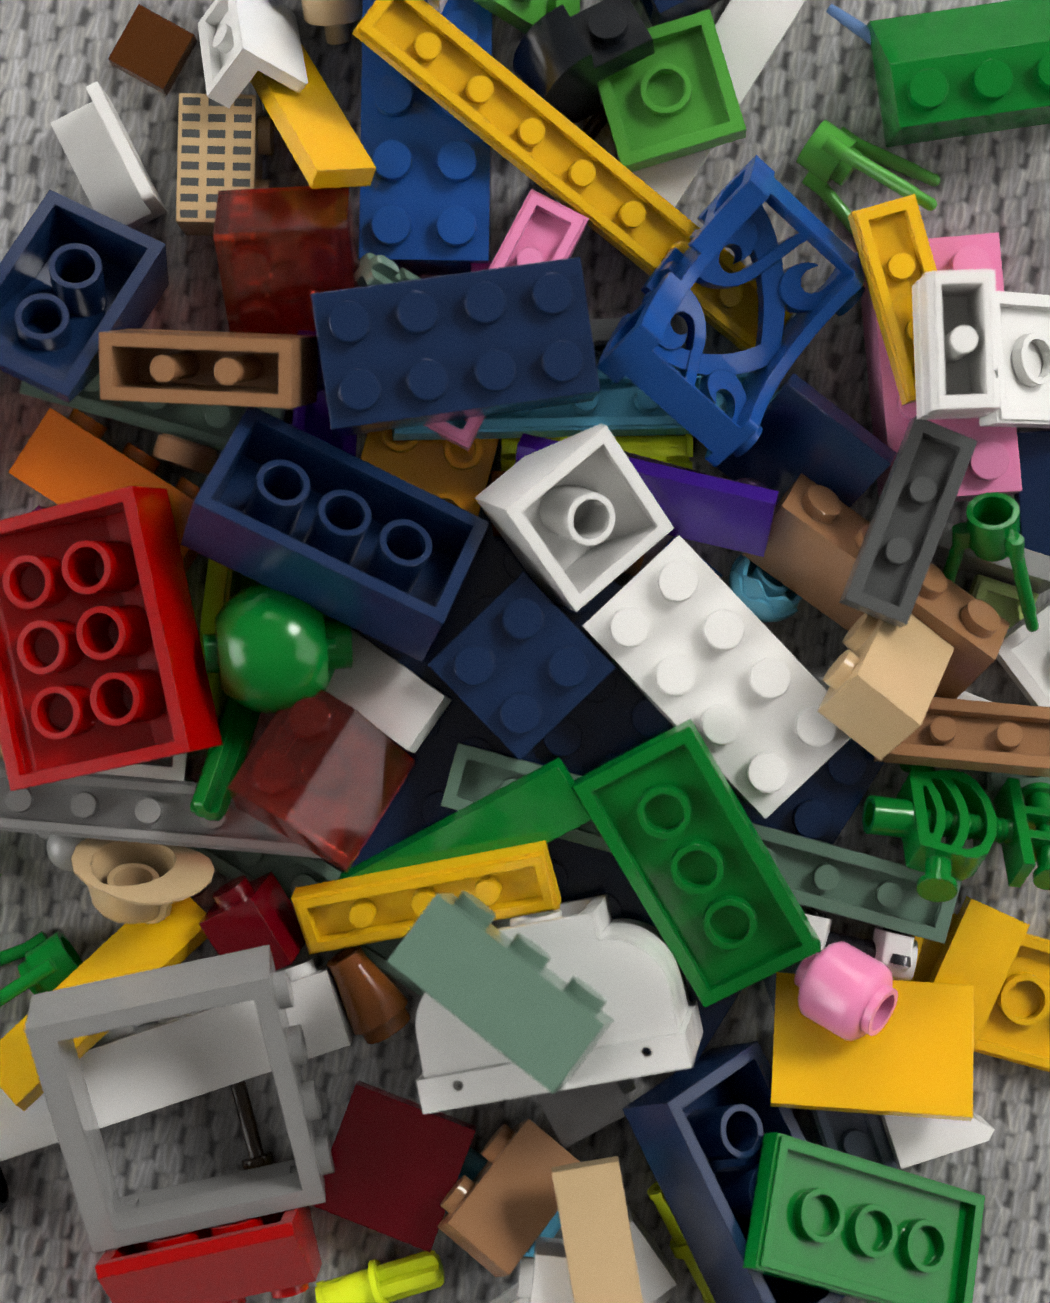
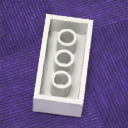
[581,535,851,819]

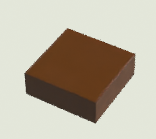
[108,4,197,95]

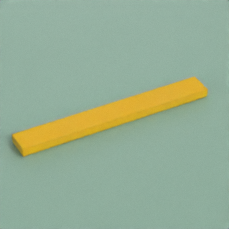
[352,0,793,351]

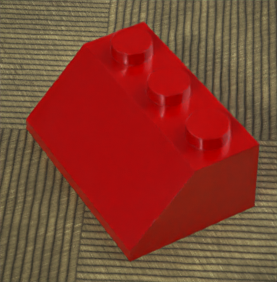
[95,1206,322,1303]

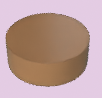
[151,433,219,476]

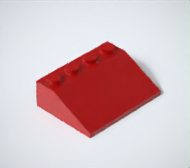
[0,486,223,791]

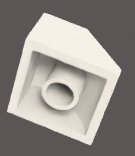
[475,424,674,612]

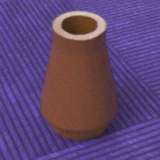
[327,945,411,1044]

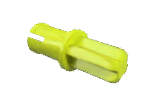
[315,1250,445,1303]

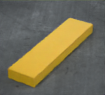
[291,840,561,955]
[0,897,207,1111]

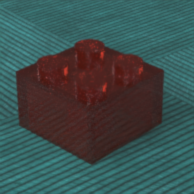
[213,186,361,335]

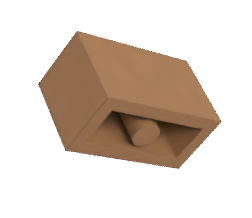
[437,1118,580,1278]

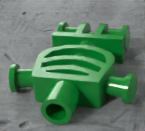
[862,764,1050,902]

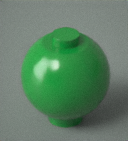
[203,584,353,714]

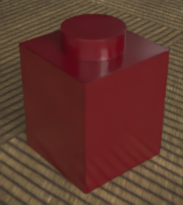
[199,871,305,971]

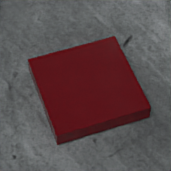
[311,1080,477,1252]

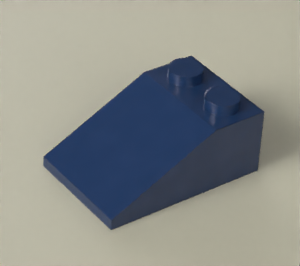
[0,190,169,403]

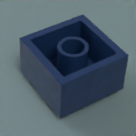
[428,572,615,760]

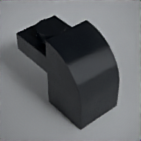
[513,0,655,124]

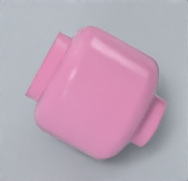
[794,941,898,1041]

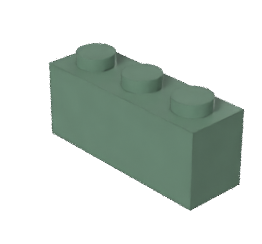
[387,891,614,1094]

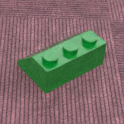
[868,0,1050,147]

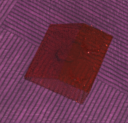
[228,690,415,872]

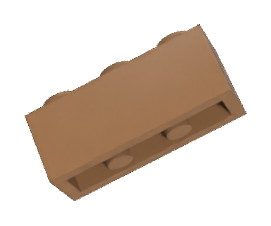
[99,328,317,409]

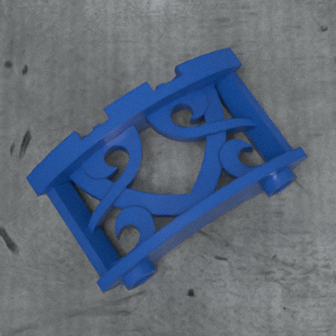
[597,155,865,467]

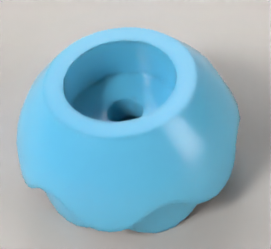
[729,554,802,623]

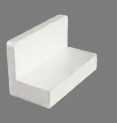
[198,0,308,108]
[50,81,167,229]

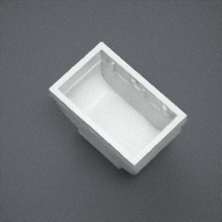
[416,894,703,1114]

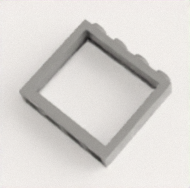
[25,945,335,1253]

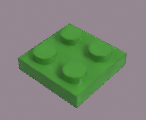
[597,9,746,172]

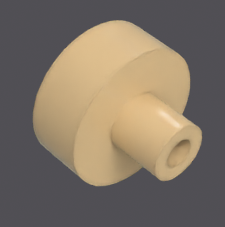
[301,0,363,45]

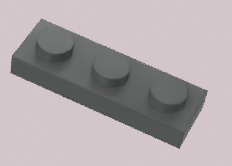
[839,416,978,628]

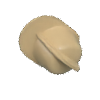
[71,838,215,924]

